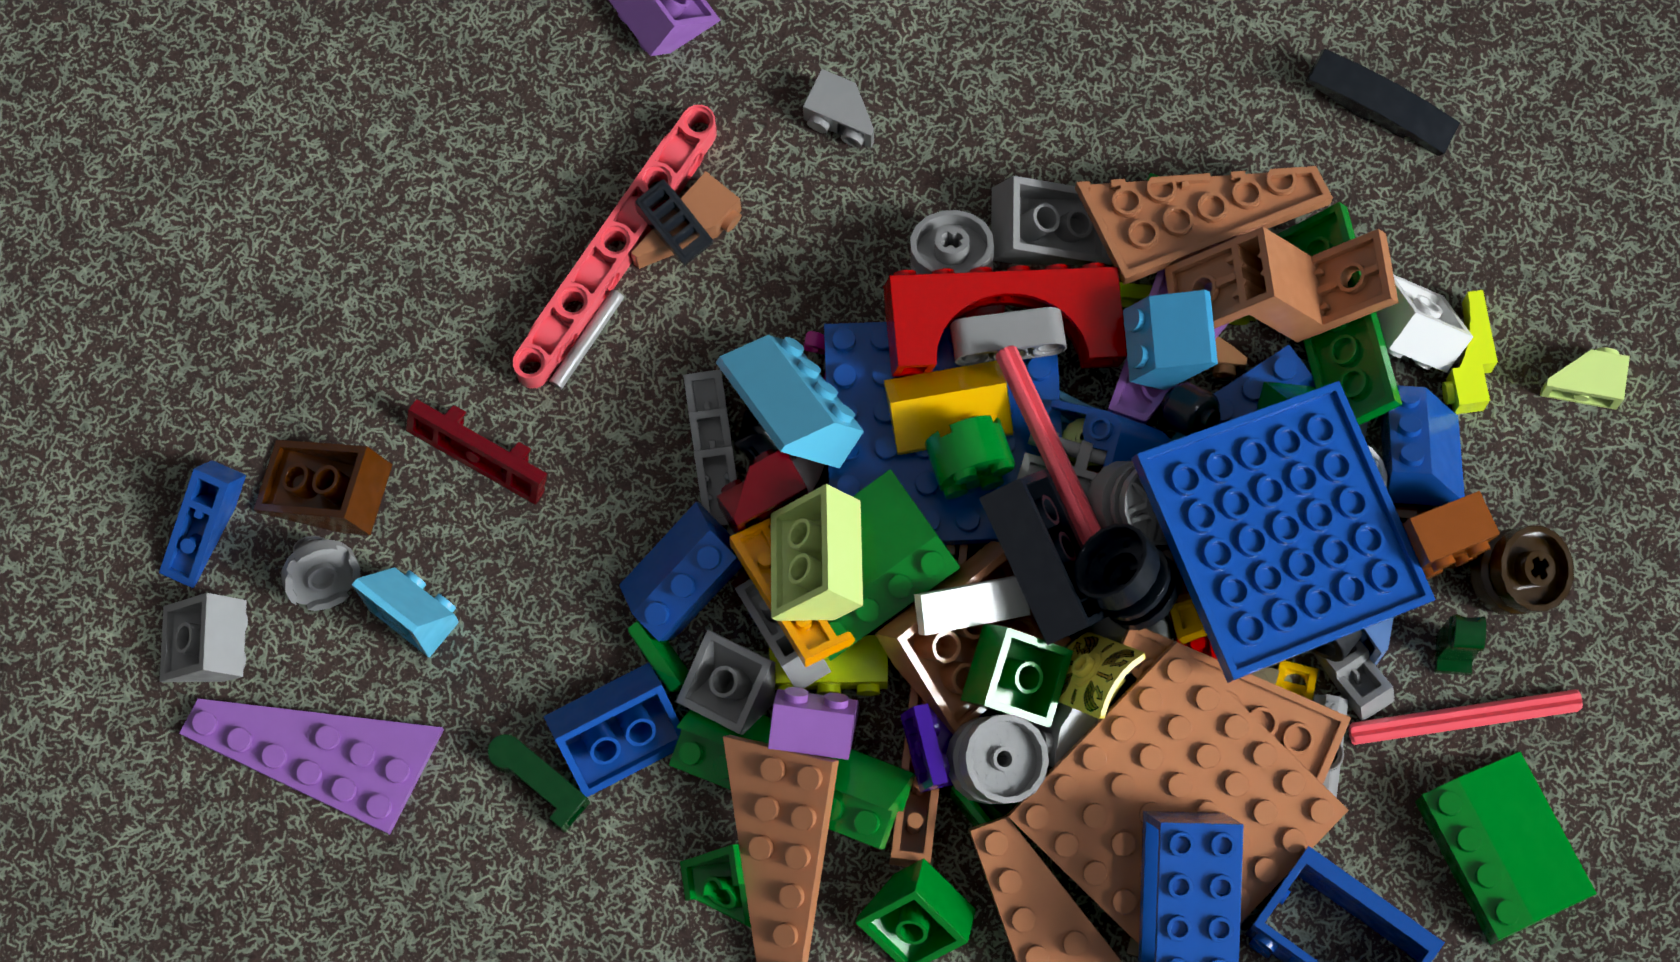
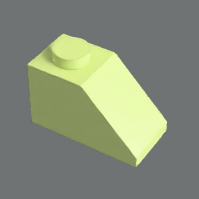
[1540,347,1630,410]

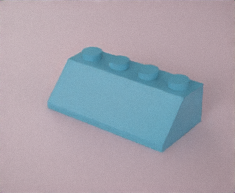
[716,335,864,469]

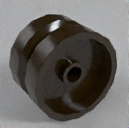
[1470,526,1574,615]

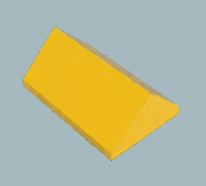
[884,361,1013,455]

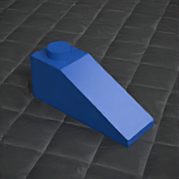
[159,460,246,588]

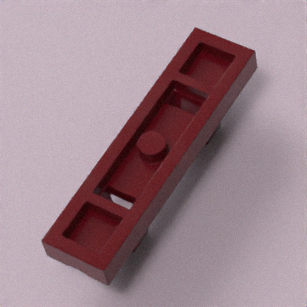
[406,399,547,505]

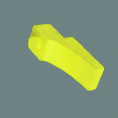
[1442,290,1498,414]

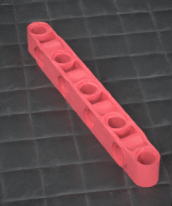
[513,105,717,388]

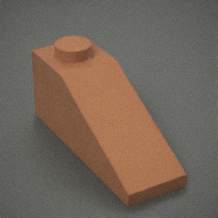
[631,171,742,269]

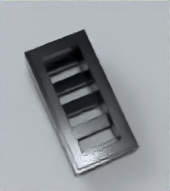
[635,179,714,266]

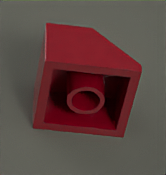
[717,449,808,534]

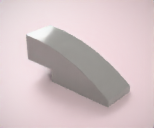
[1312,640,1395,721]

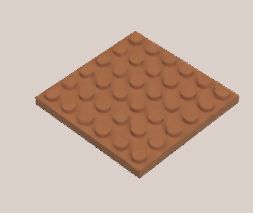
[1007,641,1349,944]

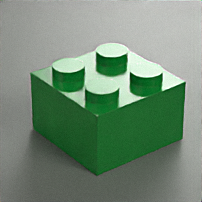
[960,624,1074,728]

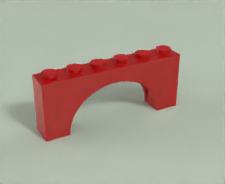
[883,262,1127,377]

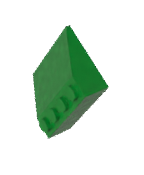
[828,469,961,661]
[1415,751,1597,946]

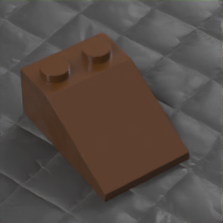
[253,440,393,536]

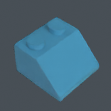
[1123,290,1218,390]

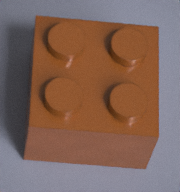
[1403,491,1500,579]

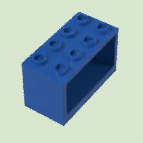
[1138,811,1244,962]
[1245,846,1445,962]

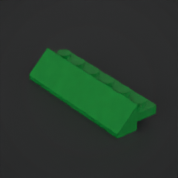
[669,709,916,849]

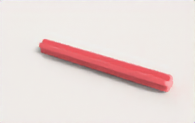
[996,345,1101,545]
[1348,689,1583,745]

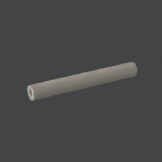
[549,289,624,390]

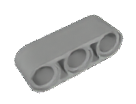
[950,307,1067,366]

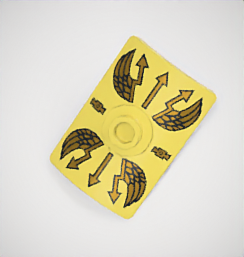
[1058,632,1146,719]

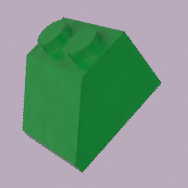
[855,858,976,962]

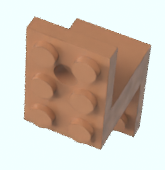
[1164,227,1399,343]

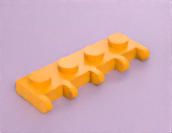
[729,518,855,667]

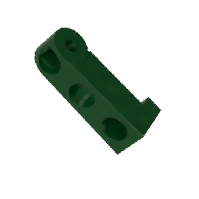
[1435,614,1486,676]
[488,734,590,833]

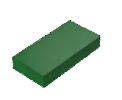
[628,621,689,692]

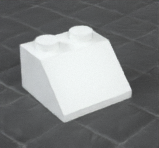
[1377,274,1473,373]

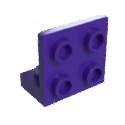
[900,703,982,793]

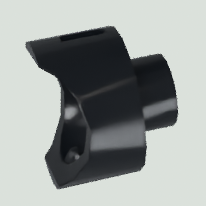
[733,408,779,461]

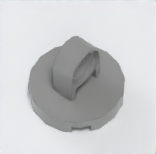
[281,535,361,611]

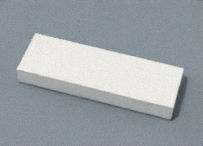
[914,576,1030,635]

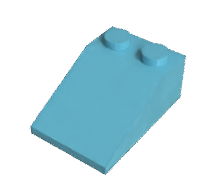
[352,567,459,657]

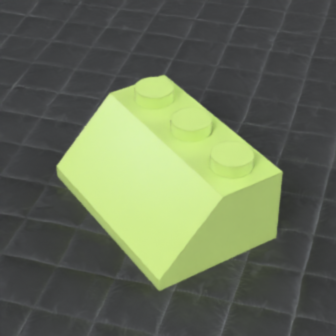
[771,484,863,621]

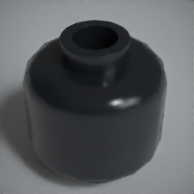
[1161,382,1221,436]

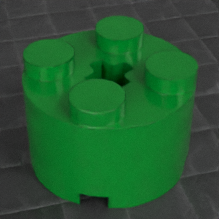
[925,415,1015,499]

